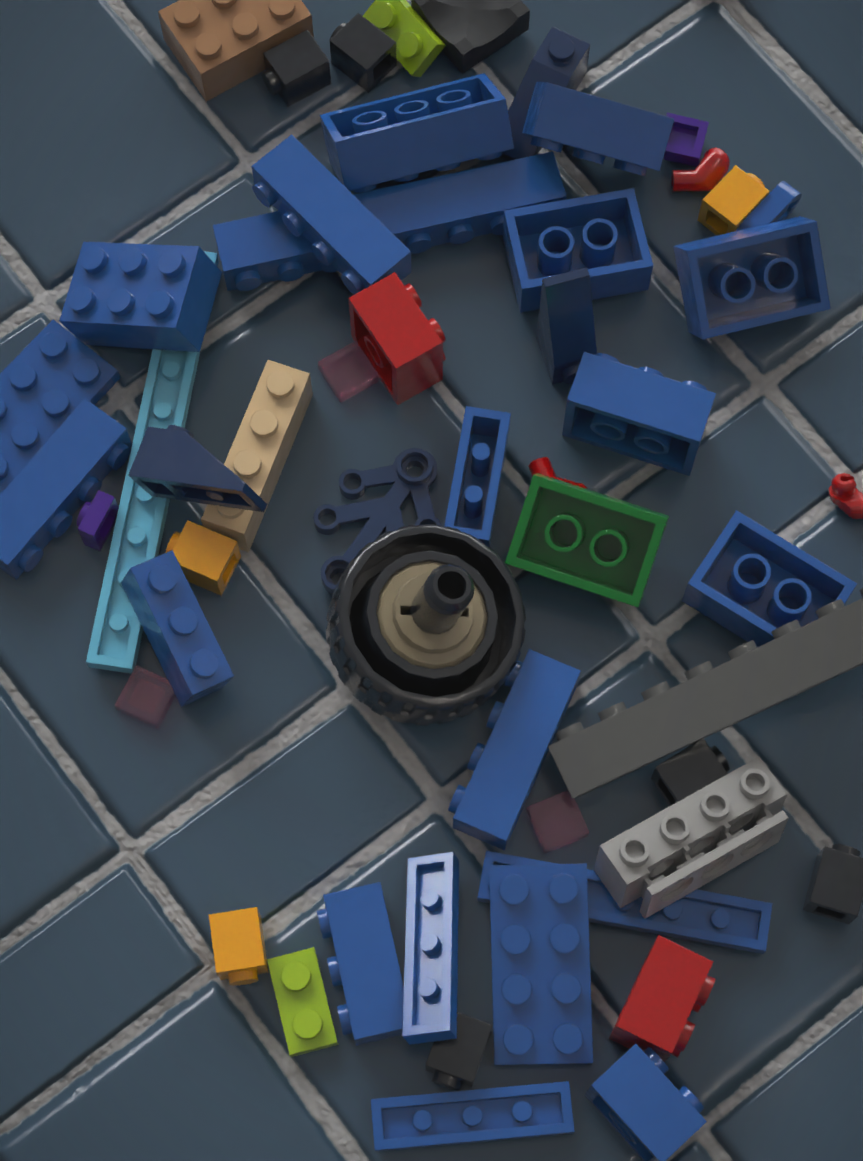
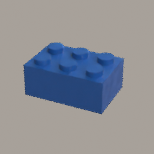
[522,82,674,176]
[502,188,653,313]
[673,216,831,339]
[59,242,222,352]
[562,352,716,476]
[682,510,857,647]

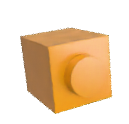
[697,165,770,235]
[165,520,241,596]
[209,907,269,986]

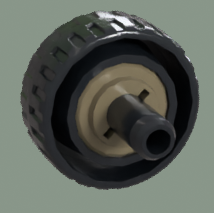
[326,524,526,726]

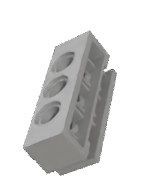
[593,757,789,919]

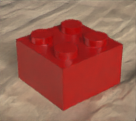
[348,272,446,405]
[609,935,716,1062]

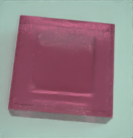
[318,341,379,403]
[114,665,175,729]
[526,790,589,854]

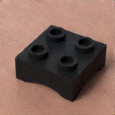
[411,0,530,74]

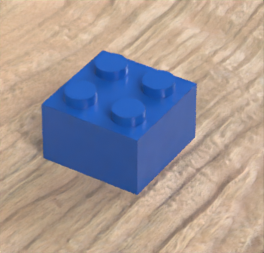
[585,1044,707,1161]

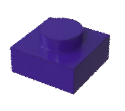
[663,112,709,167]
[77,490,119,551]

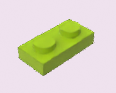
[363,0,446,77]
[267,947,338,1057]

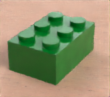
[505,473,670,607]

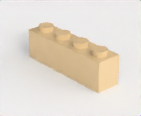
[201,360,313,552]

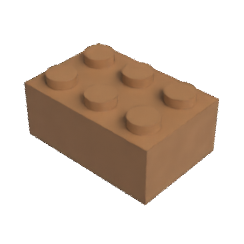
[158,0,314,102]

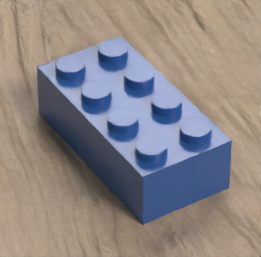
[319,73,514,193]

